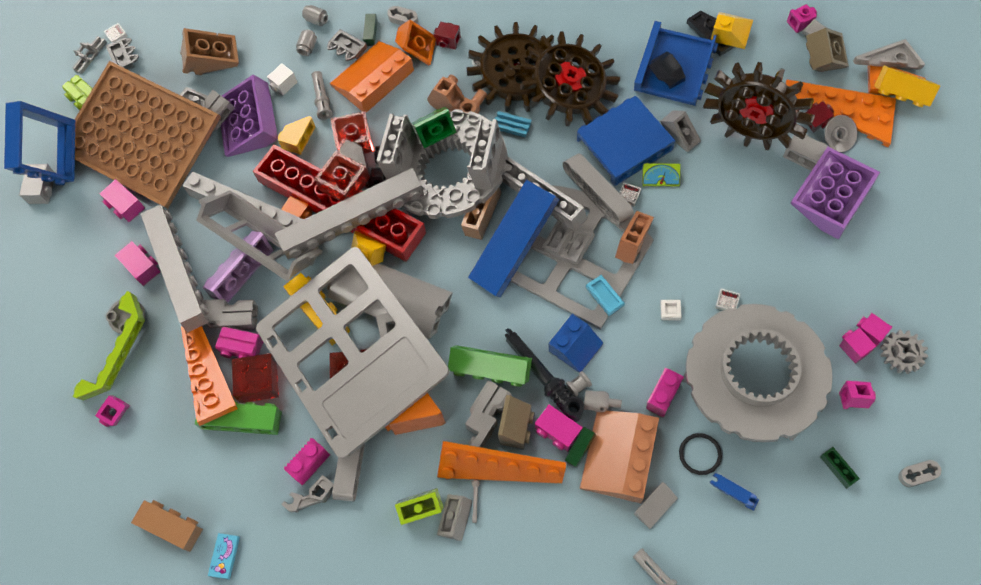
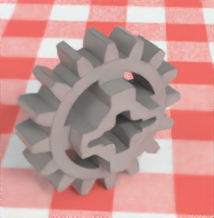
[880,330,928,374]

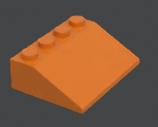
[330,41,414,114]

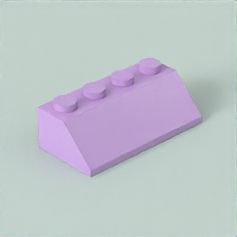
[203,231,273,302]

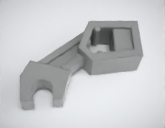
[281,475,334,513]

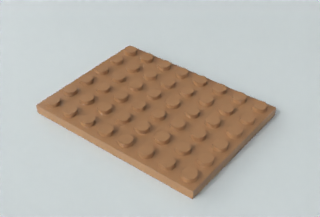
[74,61,221,209]

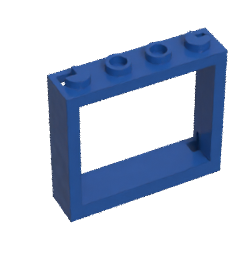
[4,101,75,185]

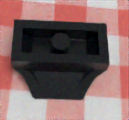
[649,52,686,89]

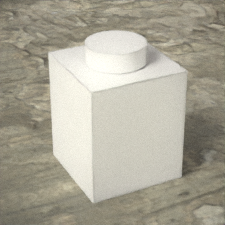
[267,64,298,95]

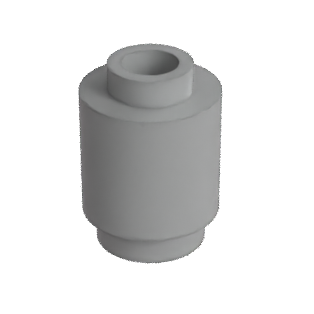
[302,5,328,26]
[296,29,317,56]

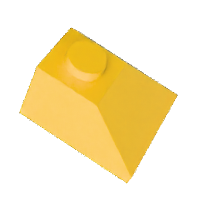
[711,12,753,49]

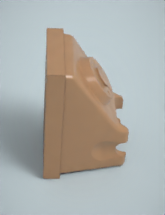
[180,28,239,75]

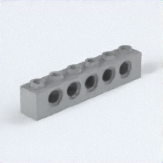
[501,157,587,232]

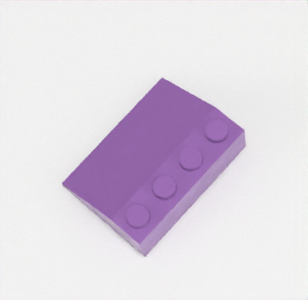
[220,74,278,157]
[790,147,880,239]

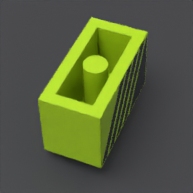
[395,488,444,525]

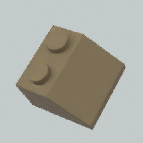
[806,28,849,72]
[498,395,535,449]

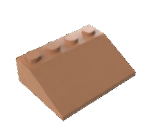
[580,411,659,504]

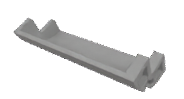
[327,264,453,339]

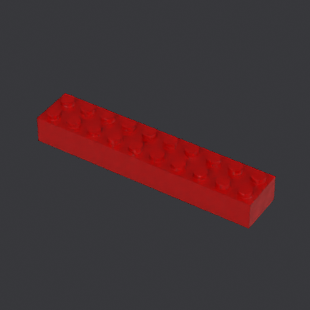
[252,144,426,262]

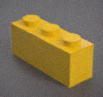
[874,65,940,108]

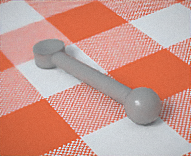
[472,480,480,523]

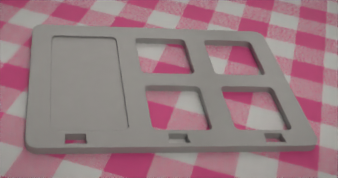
[256,247,449,458]

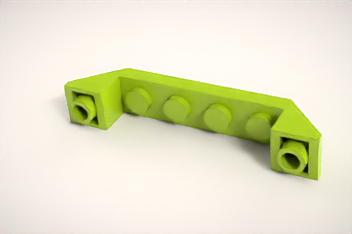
[72,291,145,401]

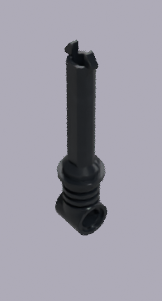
[505,328,585,422]

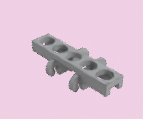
[73,36,107,74]

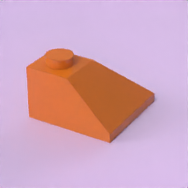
[395,20,436,66]

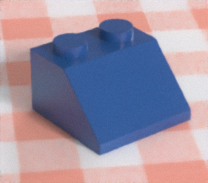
[548,314,603,373]

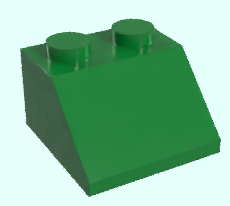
[412,107,457,148]

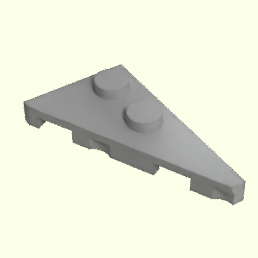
[853,39,925,70]

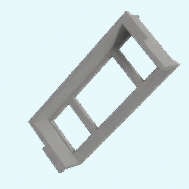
[196,190,323,282]

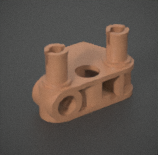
[427,74,487,114]

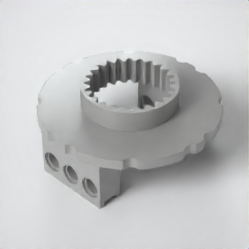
[376,109,508,219]
[682,304,832,442]

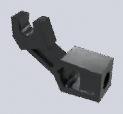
[370,146,386,187]

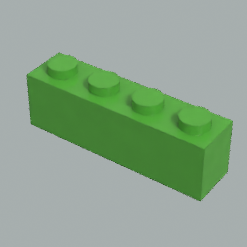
[448,345,532,387]
[195,401,282,435]

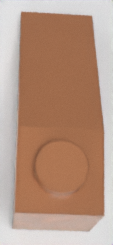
[615,211,654,264]

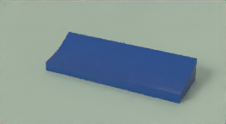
[468,179,560,298]

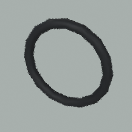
[679,433,722,475]

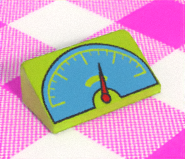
[642,163,680,186]

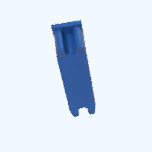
[710,473,759,511]

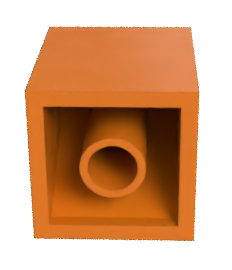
[385,393,446,435]

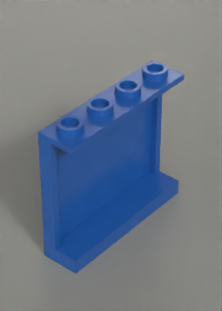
[634,21,718,106]
[577,96,675,186]

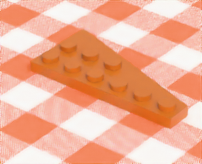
[785,79,896,147]

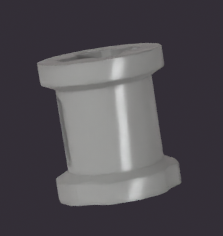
[566,371,592,397]

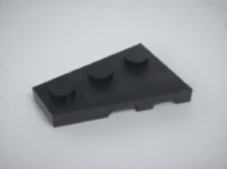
[687,10,734,56]

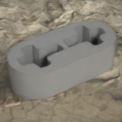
[387,6,418,25]
[898,460,942,487]

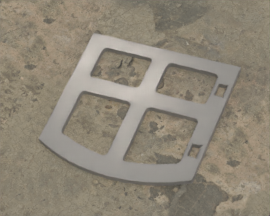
[510,185,654,330]

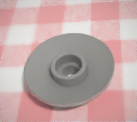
[825,115,857,152]

